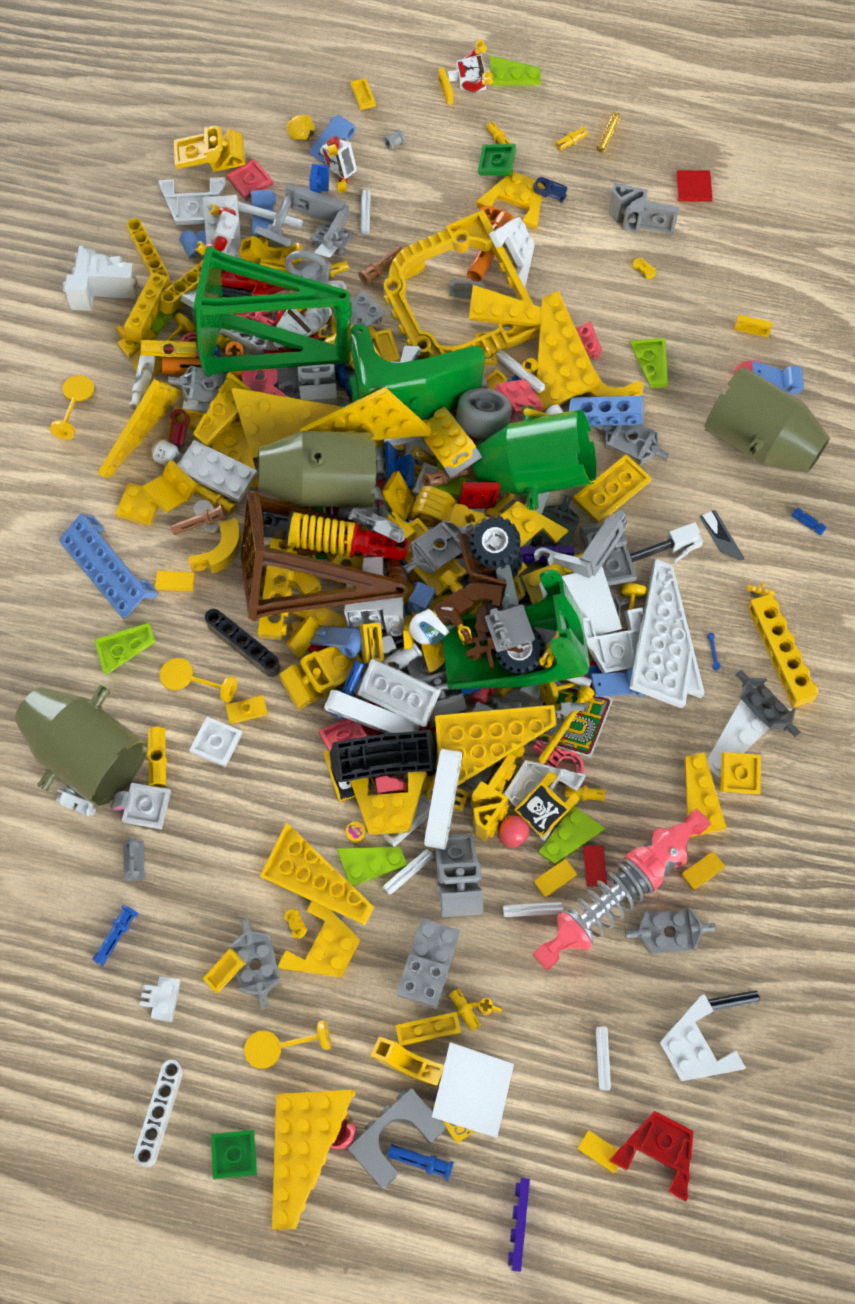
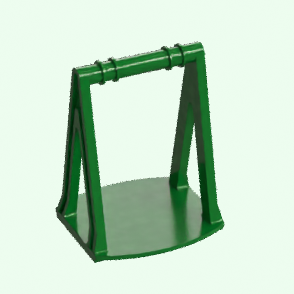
[193,246,352,377]

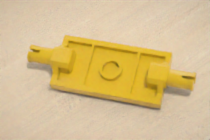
[386,511,467,598]

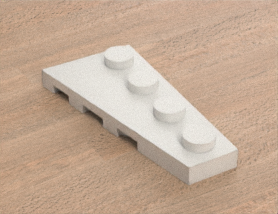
[707,700,768,780]

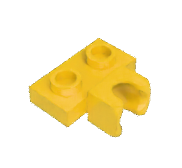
[116,325,157,358]

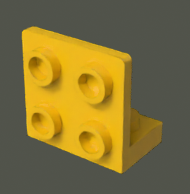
[142,460,198,513]

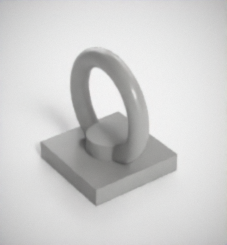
[254,196,292,247]
[285,250,331,293]

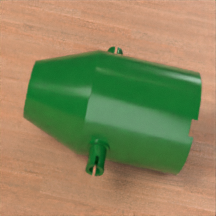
[473,405,597,511]

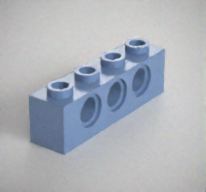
[569,396,645,426]

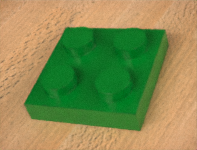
[478,144,517,176]
[211,1130,257,1180]

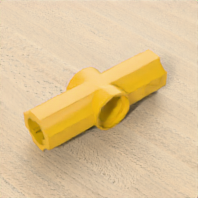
[141,340,196,358]
[147,727,167,788]

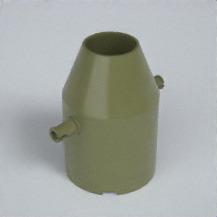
[704,367,830,473]
[258,431,376,507]
[15,685,148,807]

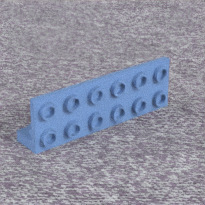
[59,513,159,619]

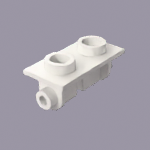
[56,786,96,816]

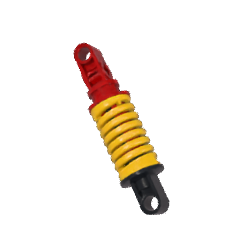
[262,511,409,561]

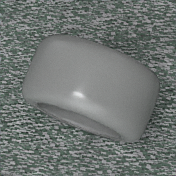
[455,388,512,439]

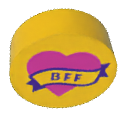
[346,822,366,843]

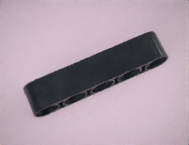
[205,609,280,677]

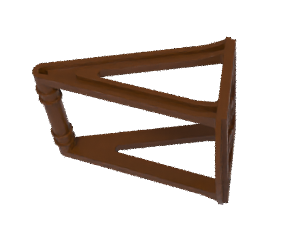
[240,491,408,621]

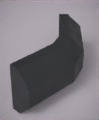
[330,730,437,782]

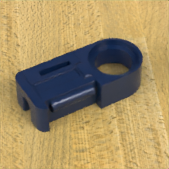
[533,177,567,203]

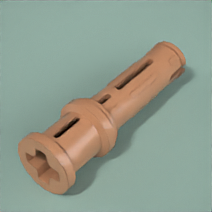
[358,245,403,285]
[423,464,475,487]
[170,504,228,535]

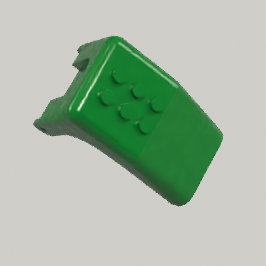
[348,324,485,420]
[442,570,590,689]

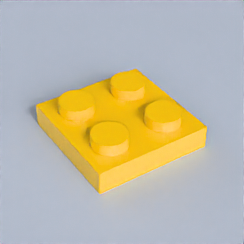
[382,471,415,521]
[115,482,159,527]
[720,752,761,795]

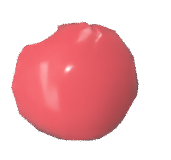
[498,815,530,848]

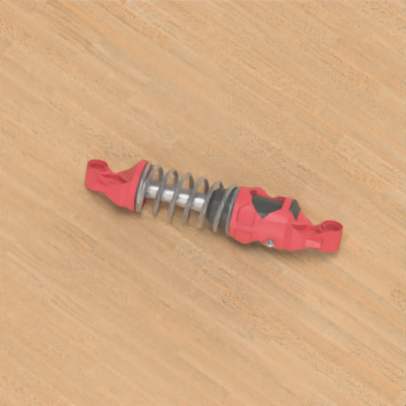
[532,808,711,971]

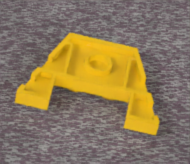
[476,171,543,230]
[501,501,569,579]
[351,771,427,835]
[277,901,361,978]

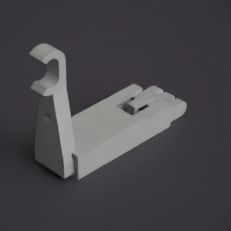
[285,185,349,248]
[534,510,628,578]

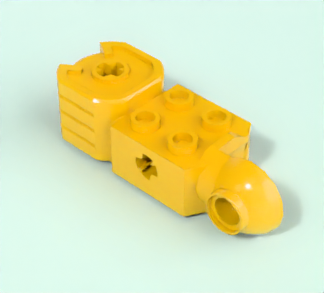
[408,486,490,529]

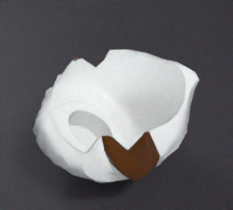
[303,307,332,332]

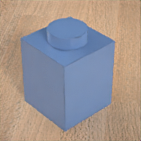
[408,582,436,614]

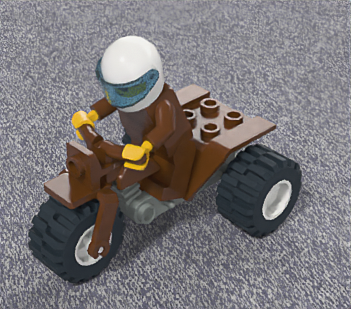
[409,516,545,675]

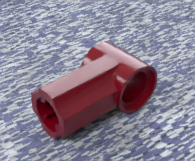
[168,409,191,447]

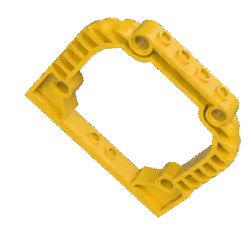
[383,210,541,359]

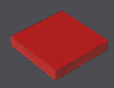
[676,170,713,202]
[457,482,500,509]

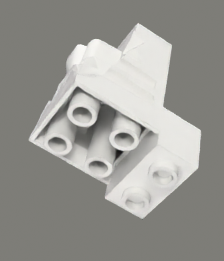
[63,246,138,311]
[344,557,406,636]

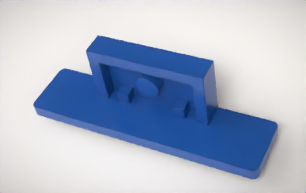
[384,441,415,489]

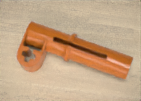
[467,206,514,282]
[162,341,245,378]

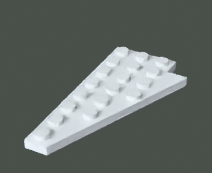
[629,559,704,709]

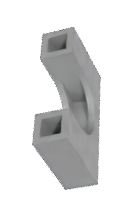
[348,1088,447,1190]

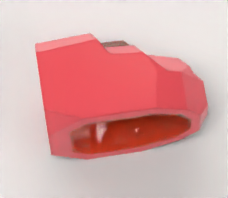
[375,774,408,795]

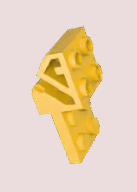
[174,126,246,172]
[279,646,367,711]
[471,754,517,842]

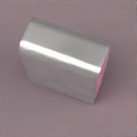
[112,791,130,811]

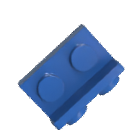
[309,164,329,193]

